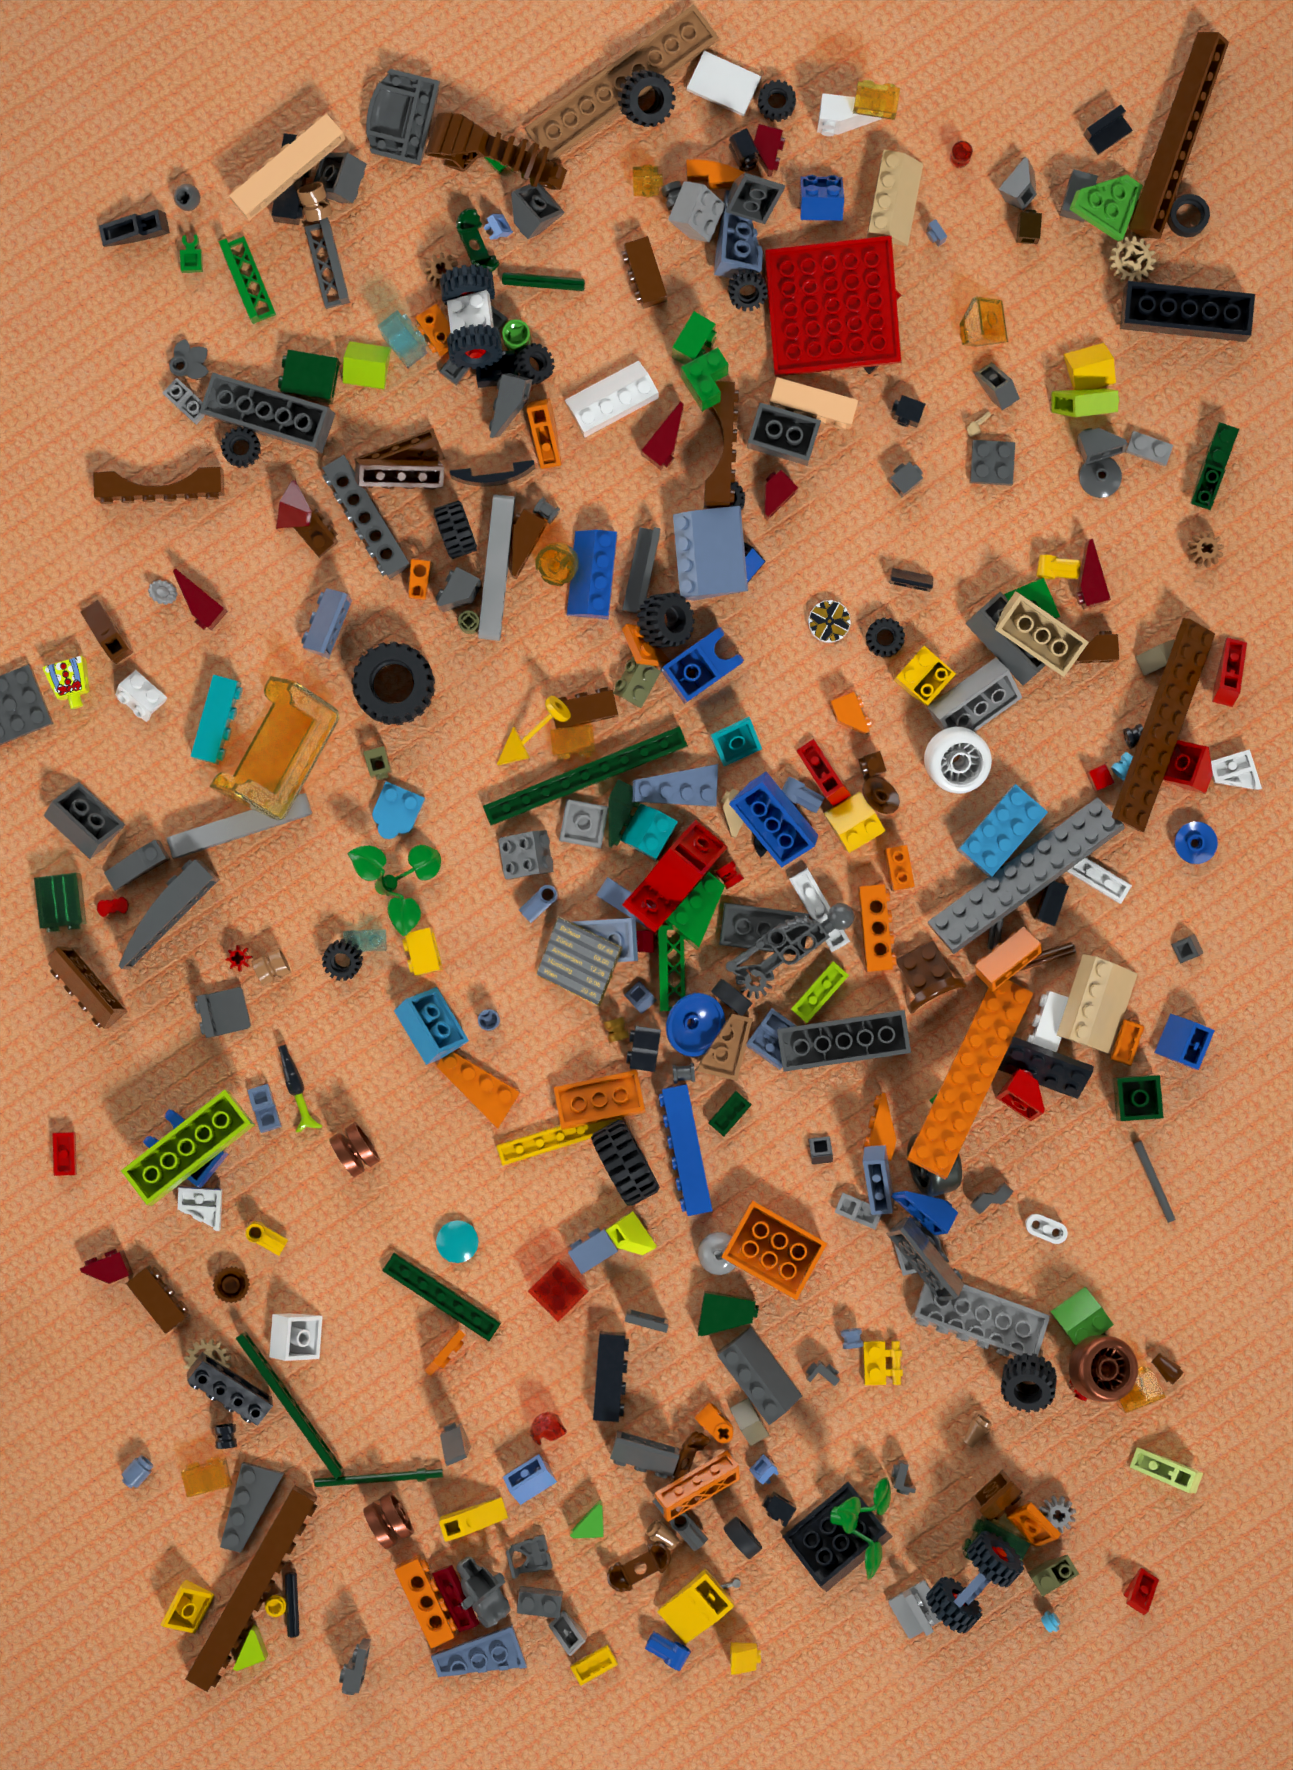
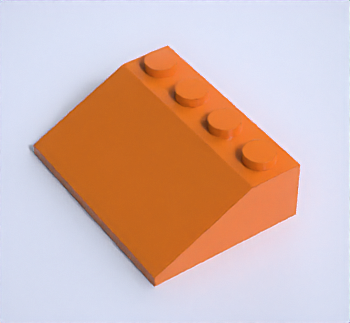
[721,1201,828,1300]

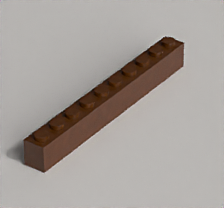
[1129,32,1229,239]
[185,1485,317,1692]

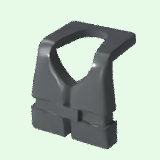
[506,1535,553,1579]

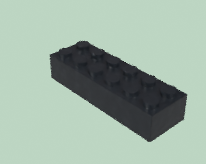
[1120,281,1255,342]

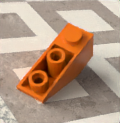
[862,1092,897,1161]

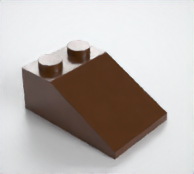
[971,1469,1023,1521]

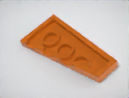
[436,1051,520,1129]

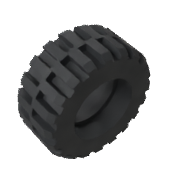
[352,642,435,725]
[591,1120,660,1206]

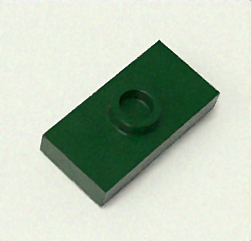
[708,1090,752,1137]

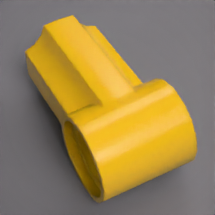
[1036,555,1081,580]
[245,1221,289,1256]

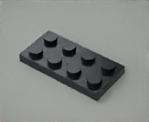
[998,1037,1094,1099]

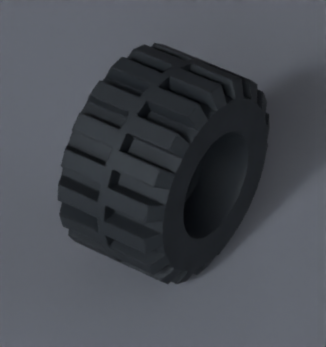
[618,70,676,127]
[434,500,477,559]
[637,593,695,648]
[1001,1353,1057,1412]

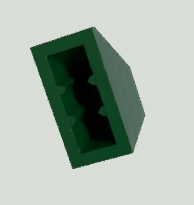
[698,1291,759,1336]

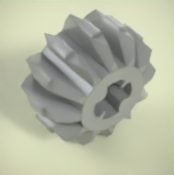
[1039,1496,1076,1533]

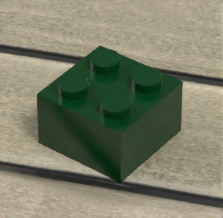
[1113,1075,1164,1121]

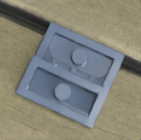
[746,1008,796,1070]

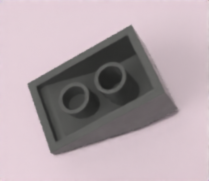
[725,173,785,224]

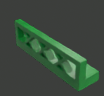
[218,236,276,324]
[658,925,685,1011]

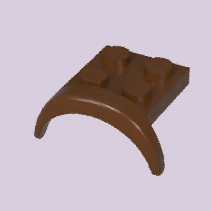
[896,940,967,1014]

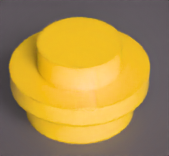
[265,1595,286,1617]

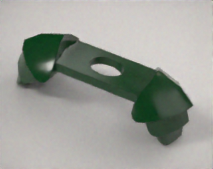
[456,208,500,272]

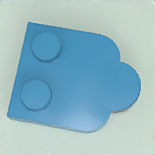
[372,781,425,839]

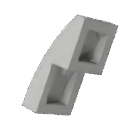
[835,1193,882,1230]

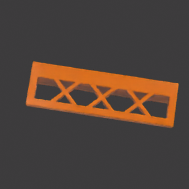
[655,1451,740,1522]

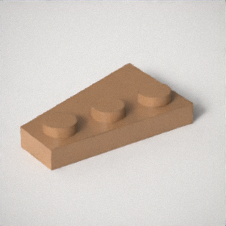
[695,1013,753,1081]

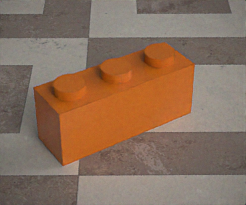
[975,927,1042,991]

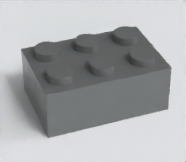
[747,403,821,466]

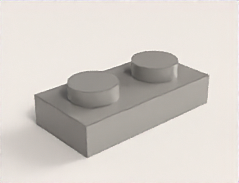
[1126,431,1173,466]

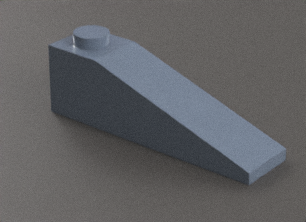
[714,190,763,279]

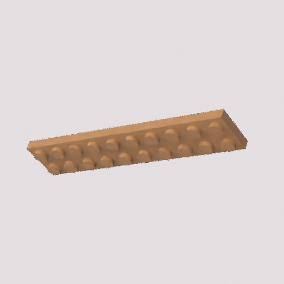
[525,4,719,162]

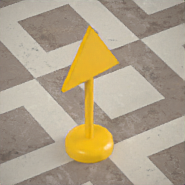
[497,695,571,766]

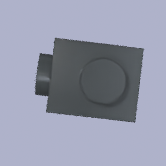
[806,1361,840,1386]
[891,1459,916,1495]

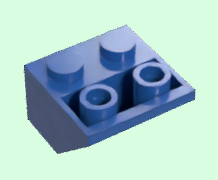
[800,175,844,221]
[1154,1014,1215,1070]

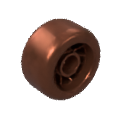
[1069,1335,1138,1402]

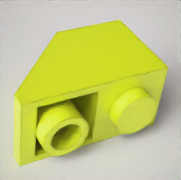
[605,1211,657,1255]

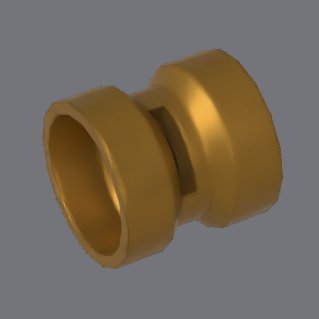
[603,1017,629,1043]

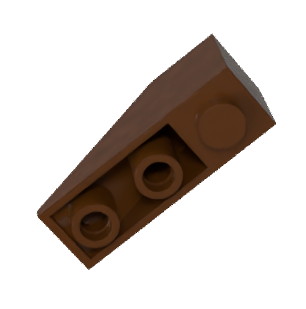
[81,600,133,664]

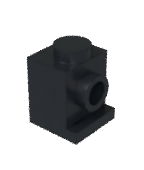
[761,1491,797,1527]

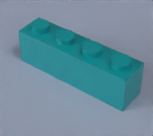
[190,675,243,765]

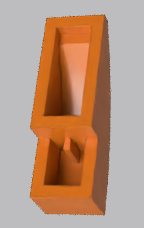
[686,159,745,189]

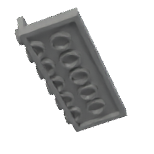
[911,1282,1050,1357]

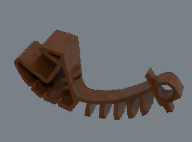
[425,113,567,190]

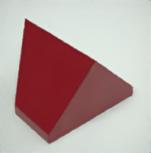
[276,480,312,529]

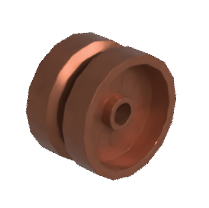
[329,1122,380,1178]
[363,1492,414,1550]

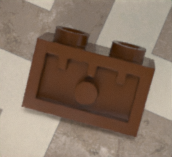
[293,508,338,558]

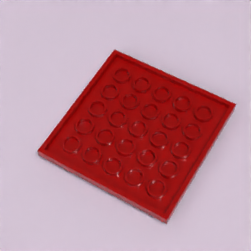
[765,235,902,377]

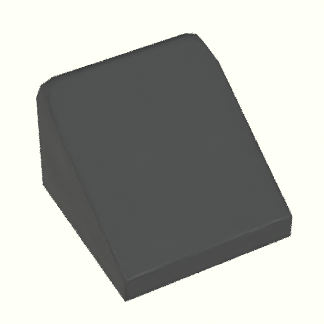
[1171,934,1203,964]

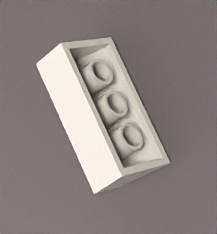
[564,361,659,438]

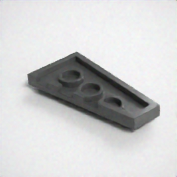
[220,1462,284,1553]

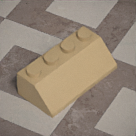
[867,149,923,247]
[995,591,1089,677]

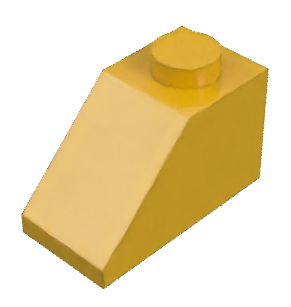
[730,1642,761,1675]

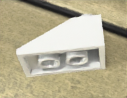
[817,94,886,136]

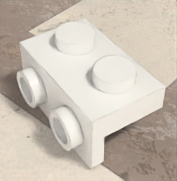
[115,670,167,722]

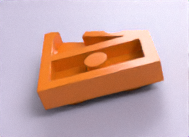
[622,624,670,667]
[424,1329,466,1376]

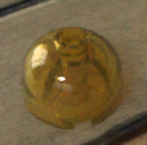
[535,542,579,586]

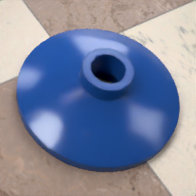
[1175,821,1218,864]

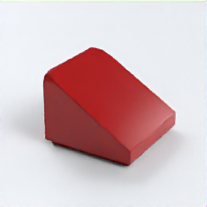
[1086,764,1114,792]

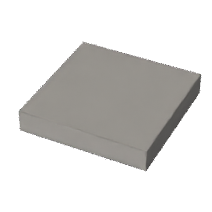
[559,799,609,849]

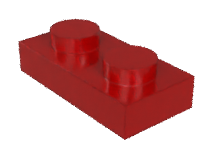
[52,1132,77,1176]

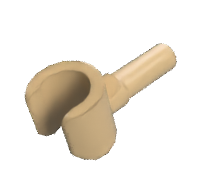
[967,411,991,437]

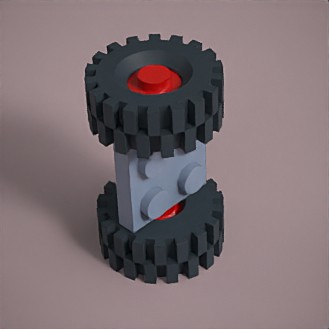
[926,1531,1024,1634]

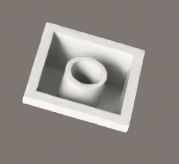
[269,1313,322,1361]

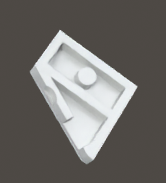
[1211,749,1262,790]
[177,1186,223,1231]

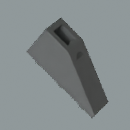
[489,373,533,438]

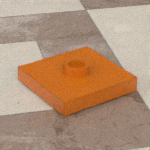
[1006,1502,1061,1547]

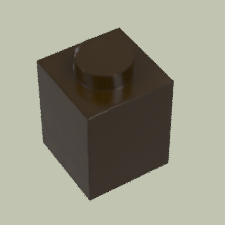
[1016,210,1042,244]

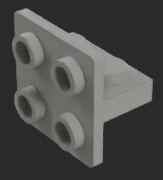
[888,1580,942,1639]

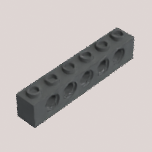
[322,455,411,580]

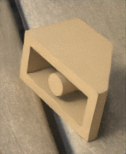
[721,788,744,839]

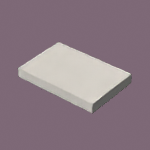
[687,51,761,116]

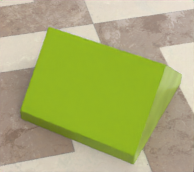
[343,341,391,390]

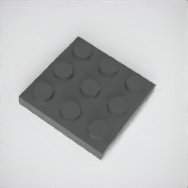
[0,664,54,745]

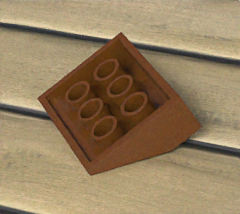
[48,947,127,1029]

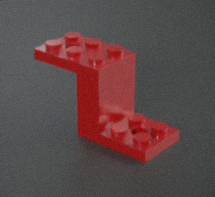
[622,820,728,932]

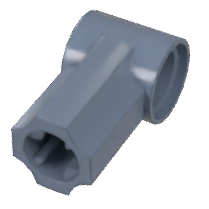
[782,777,825,813]
[519,885,558,923]

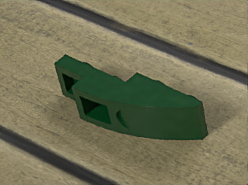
[1190,422,1239,510]

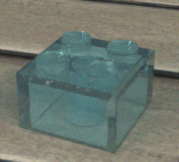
[378,310,427,369]

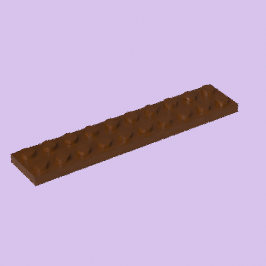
[1111,618,1215,832]

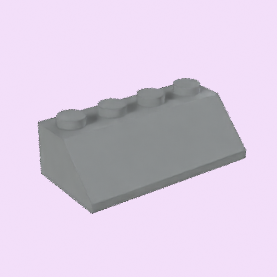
[927,658,1023,732]

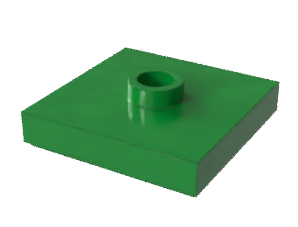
[1004,578,1060,619]

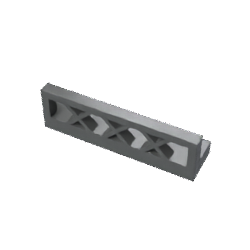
[305,217,350,309]
[622,527,660,614]

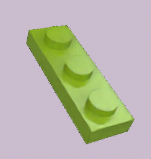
[791,961,849,1023]

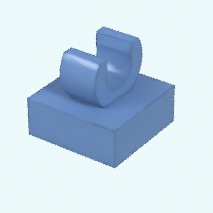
[484,214,513,240]
[749,1454,779,1484]

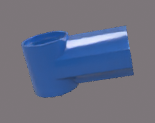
[645,1631,691,1671]

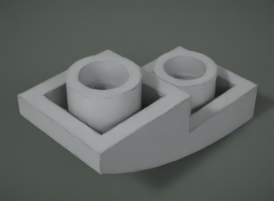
[163,378,205,425]

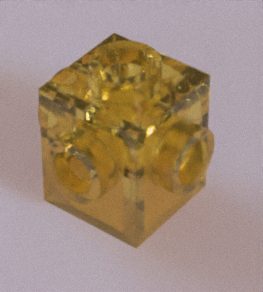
[633,164,663,198]

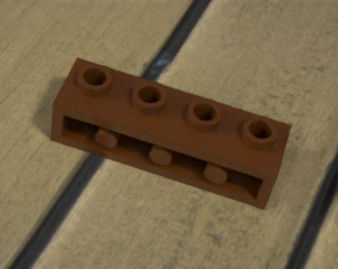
[355,459,444,490]

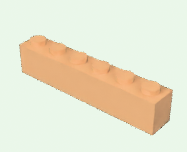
[229,113,345,221]

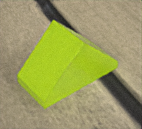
[233,1625,268,1671]

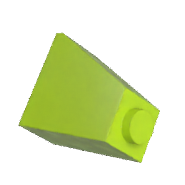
[1051,388,1119,417]

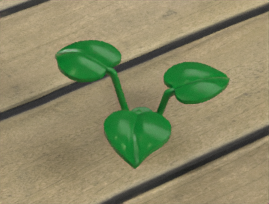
[348,845,441,937]
[831,1477,891,1580]

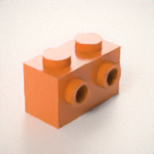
[415,304,451,357]

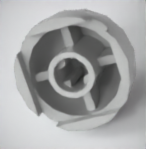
[698,1232,736,1275]

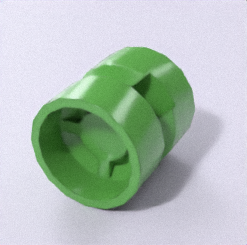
[502,319,531,353]

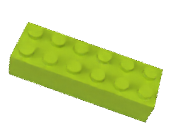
[121,1090,255,1206]

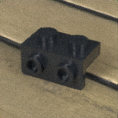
[476,350,519,388]

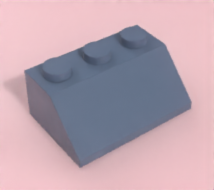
[301,588,352,659]

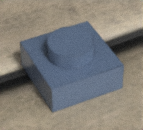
[926,219,947,247]

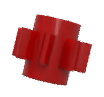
[225,945,253,972]

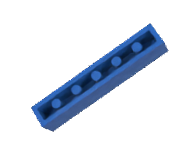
[659,1084,713,1216]

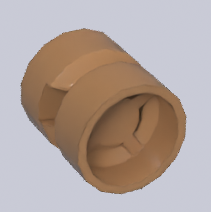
[297,182,332,222]
[252,948,291,986]

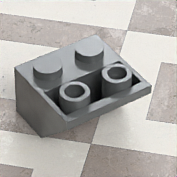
[435,567,482,612]

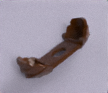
[670,1431,711,1483]
[607,1543,671,1592]

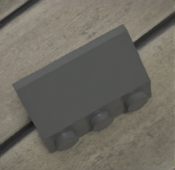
[44,782,125,859]
[610,1430,680,1478]

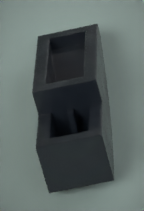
[99,209,170,247]

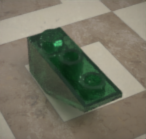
[608,779,640,849]

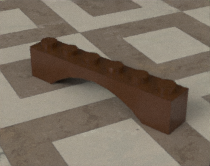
[704,381,739,509]
[93,467,225,504]

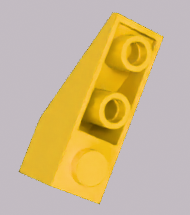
[439,1497,508,1542]

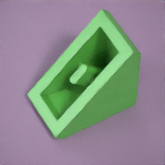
[570,1500,604,1539]

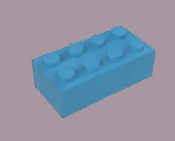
[957,784,1048,877]

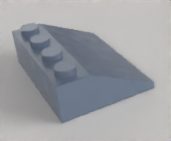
[673,506,748,601]

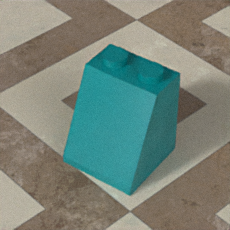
[620,803,678,861]

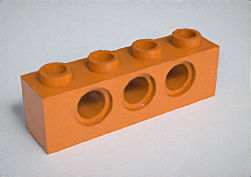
[858,884,896,972]
[394,1554,457,1649]

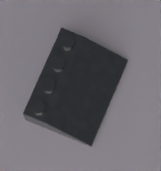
[782,1482,893,1592]

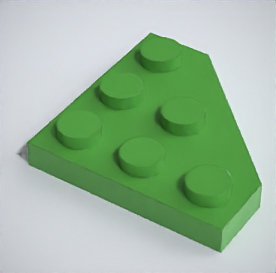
[1069,175,1143,241]

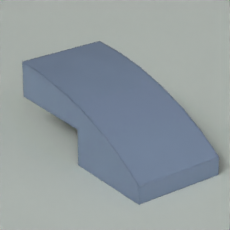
[247,1084,282,1133]

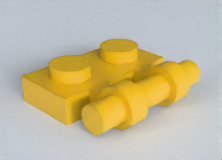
[863,1341,903,1385]

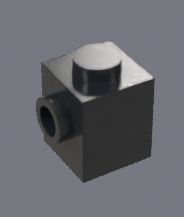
[891,395,926,428]

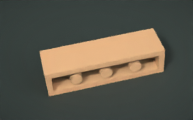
[769,377,858,430]

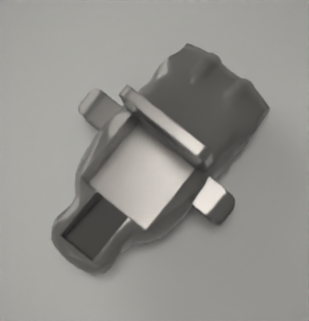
[456,1557,511,1628]

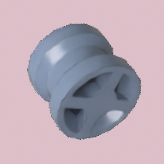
[840,1328,864,1349]

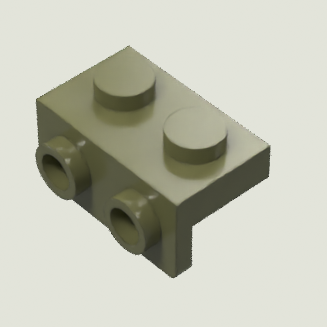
[613,657,661,708]

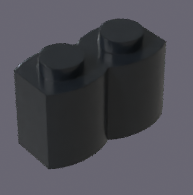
[729,129,759,171]
[626,1026,661,1072]

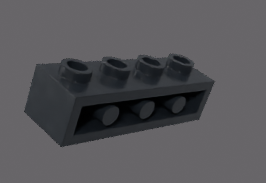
[187,1352,273,1426]

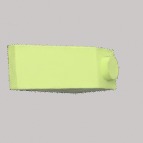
[1130,1447,1203,1493]

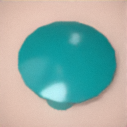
[436,1220,479,1263]

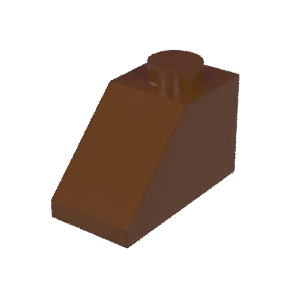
[1074,631,1119,664]

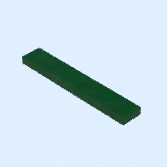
[382,1252,501,1341]

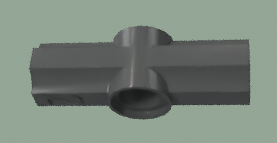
[652,1498,708,1551]

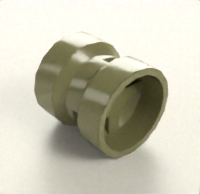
[458,610,480,634]

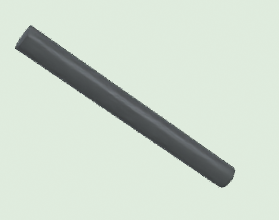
[1133,1140,1176,1223]

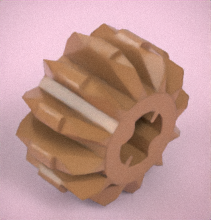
[424,252,458,289]
[1187,531,1224,568]

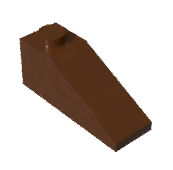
[512,509,547,580]

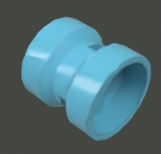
[1111,752,1133,781]

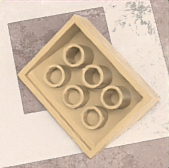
[1056,954,1137,1054]

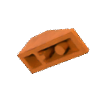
[526,398,562,469]

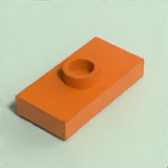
[1110,1019,1145,1066]

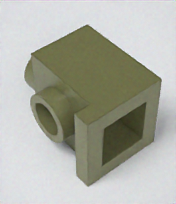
[364,746,392,780]

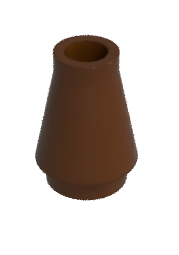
[1151,1353,1184,1385]

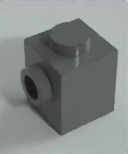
[889,462,923,497]

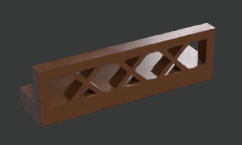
[355,428,445,489]

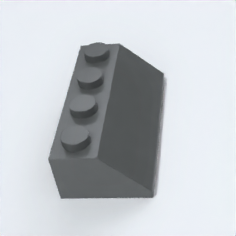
[965,592,1045,686]
[717,1327,802,1425]

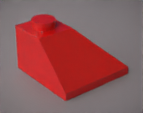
[1163,740,1213,794]
[995,1069,1045,1121]

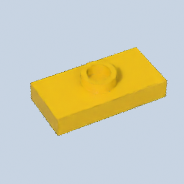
[570,1644,618,1686]

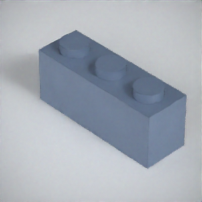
[863,1145,894,1215]

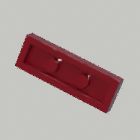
[432,1565,480,1632]

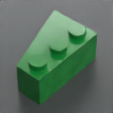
[665,872,725,950]

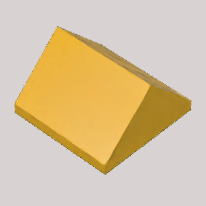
[1063,343,1116,390]
[161,1579,215,1634]

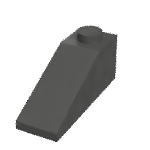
[104,839,170,891]
[440,1422,471,1466]

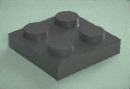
[970,440,1015,486]

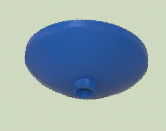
[666,993,725,1057]

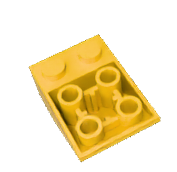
[657,1568,734,1644]

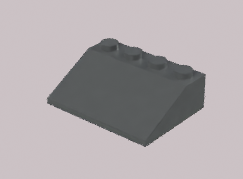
[886,1216,964,1301]

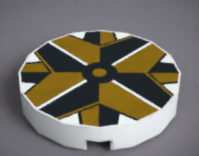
[808,600,851,643]

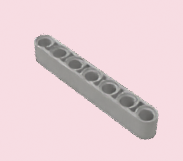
[478,494,515,641]
[166,793,312,859]

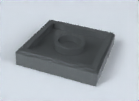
[625,1309,669,1333]

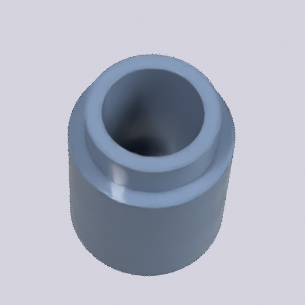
[122,1455,154,1488]

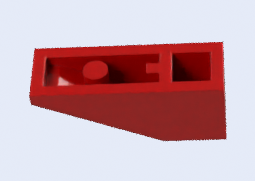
[1212,637,1247,707]
[796,739,851,807]

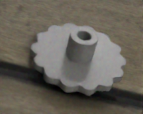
[148,580,178,605]

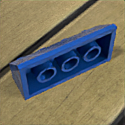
[567,530,617,620]
[729,771,818,868]

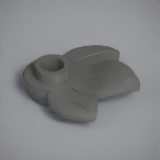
[169,339,209,379]

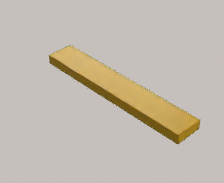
[496,1117,622,1166]

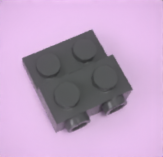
[339,1638,371,1695]

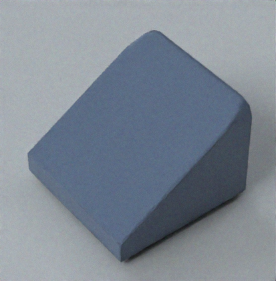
[624,981,657,1014]

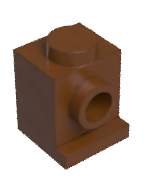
[858,751,887,780]

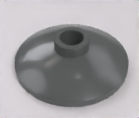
[1079,457,1122,498]

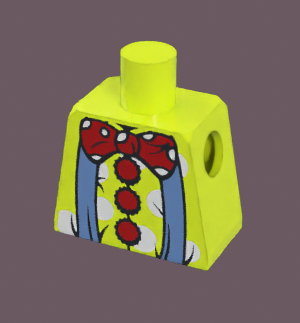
[42,656,90,709]

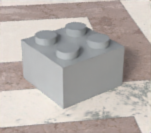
[668,181,725,242]

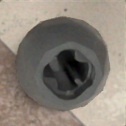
[174,183,201,211]

